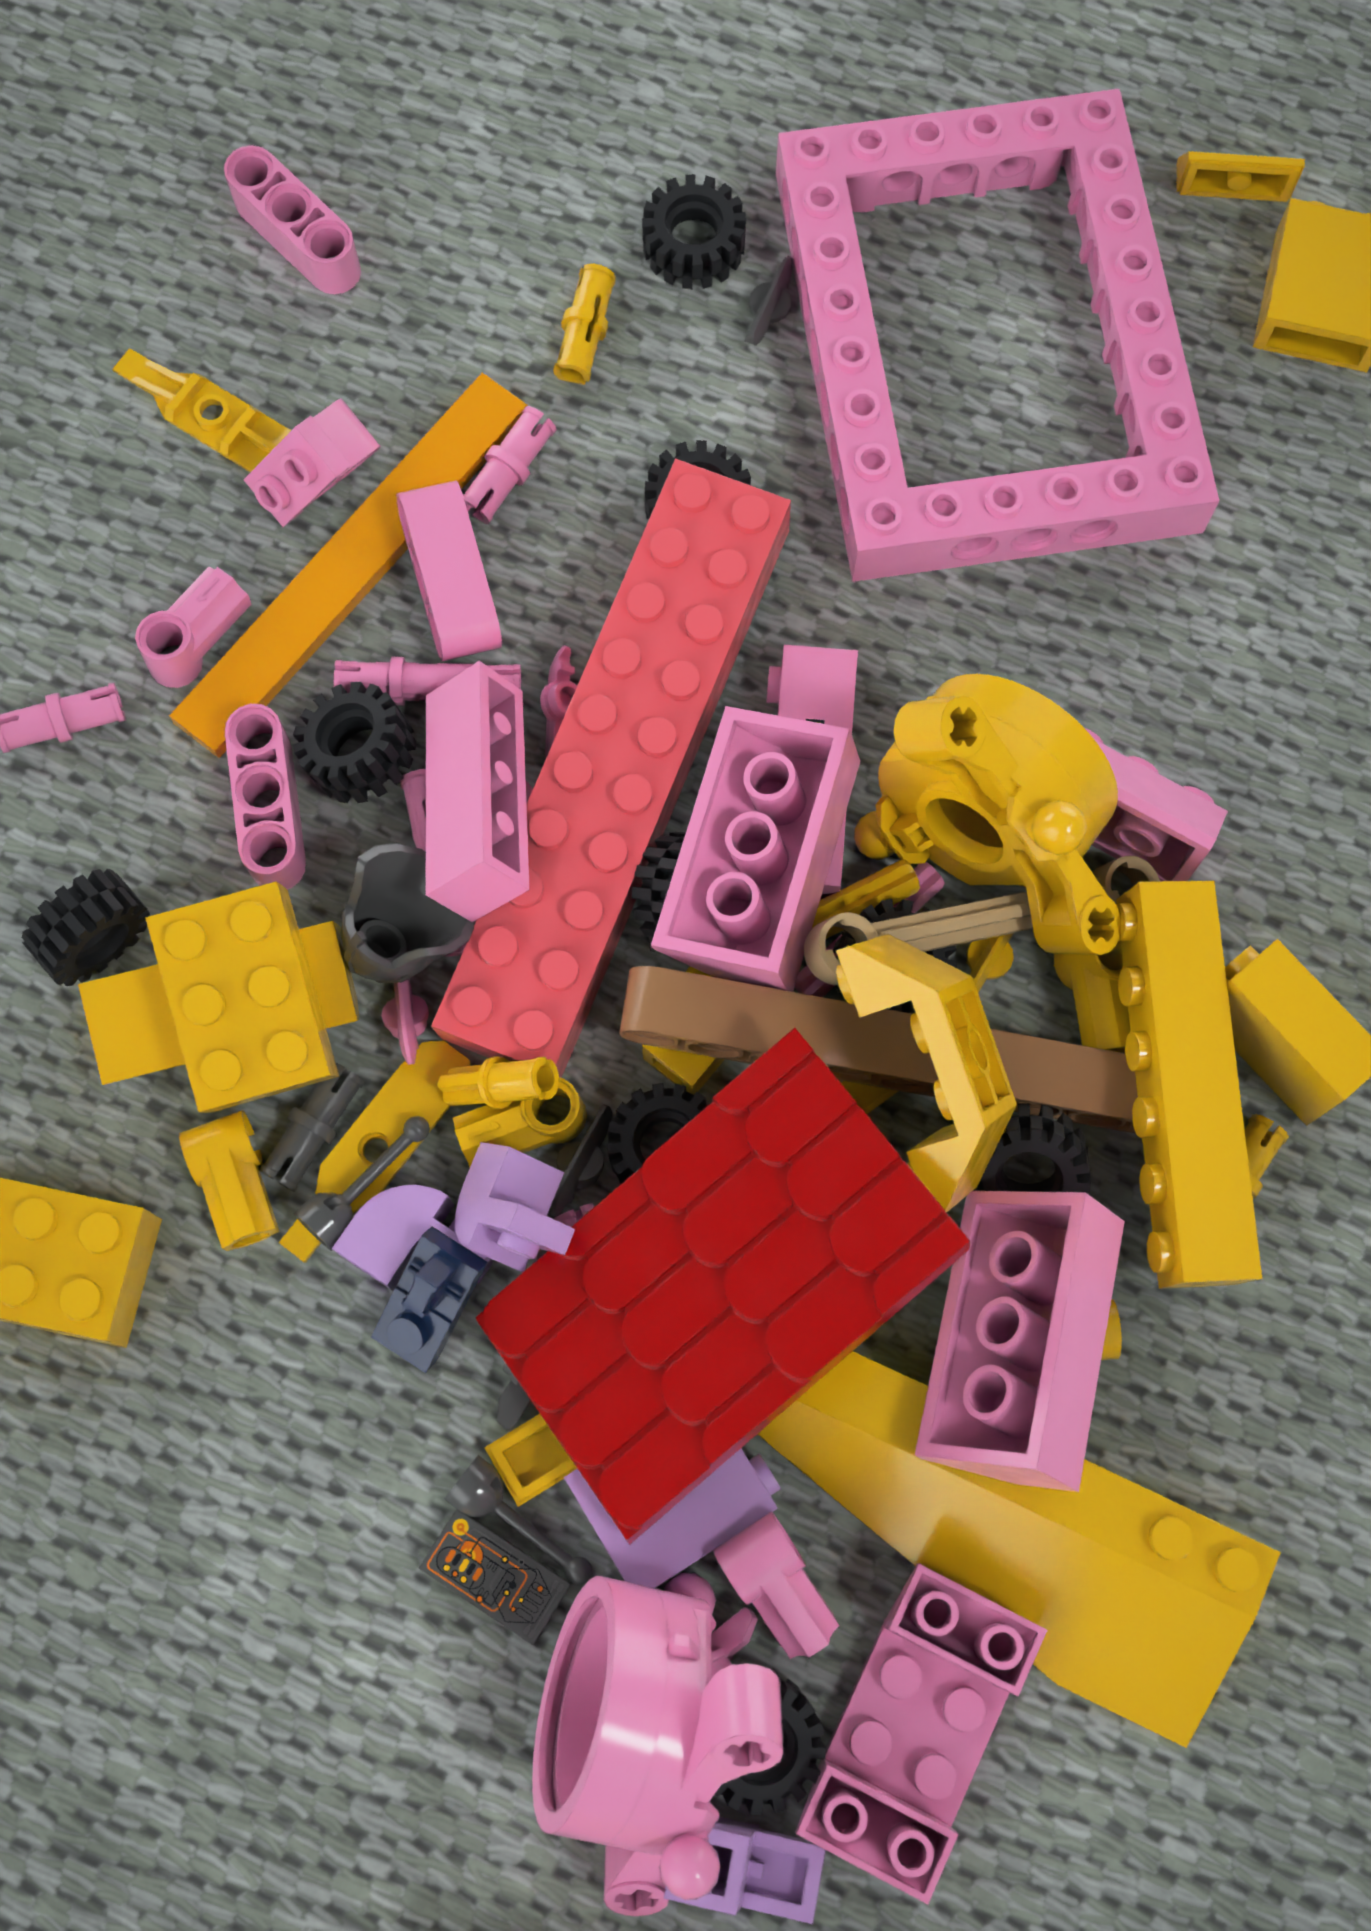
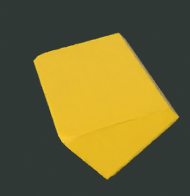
[1176,151,1305,202]

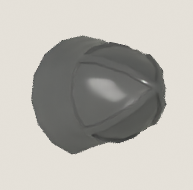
[341,843,476,983]

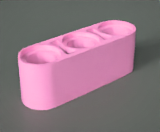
[224,145,361,294]
[396,481,502,662]
[225,704,306,889]

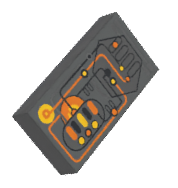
[419,1509,572,1645]

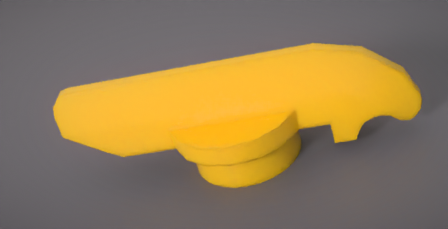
[966,933,1014,993]

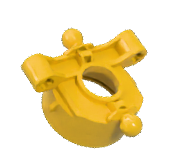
[854,674,1121,955]

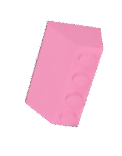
[651,706,860,992]
[1085,728,1228,881]
[914,1191,1125,1492]

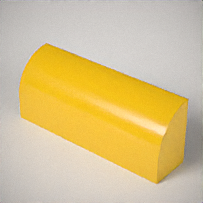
[78,921,359,1085]

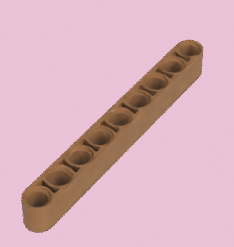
[619,966,1138,1133]

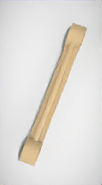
[804,856,1160,985]

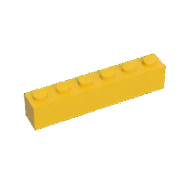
[1116,881,1262,1289]

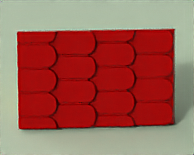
[475,1027,971,1545]

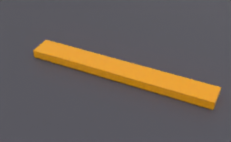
[169,372,528,758]

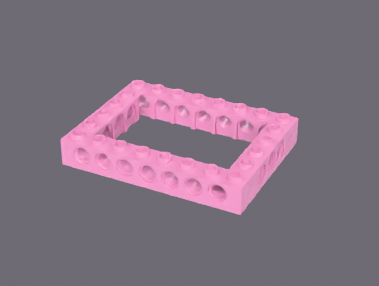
[776,89,1220,582]

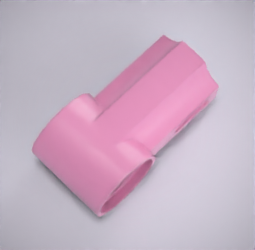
[135,567,252,688]
[713,1511,839,1659]

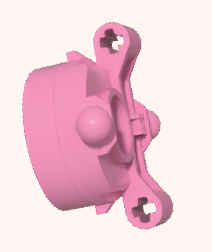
[532,1573,783,1916]

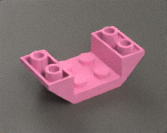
[796,1564,1047,1905]

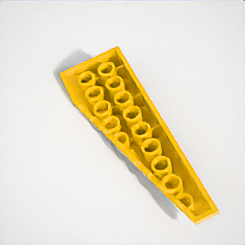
[758,1351,1281,1748]

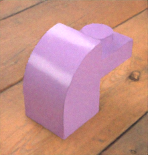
[455,1142,575,1272]
[332,1185,493,1291]
[664,1817,826,1924]

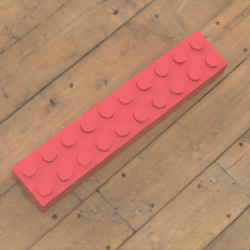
[431,459,791,1078]

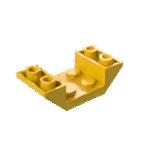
[836,934,1017,1213]

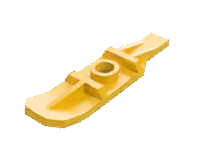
[113,348,291,472]
[278,1040,471,1263]

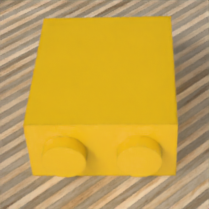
[1252,198,1371,372]
[1225,939,1371,1126]

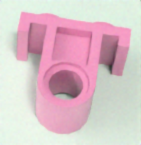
[243,398,381,527]

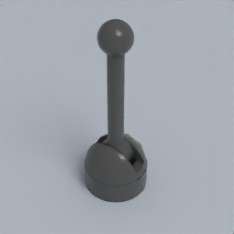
[294,1116,430,1251]
[444,1455,592,1585]

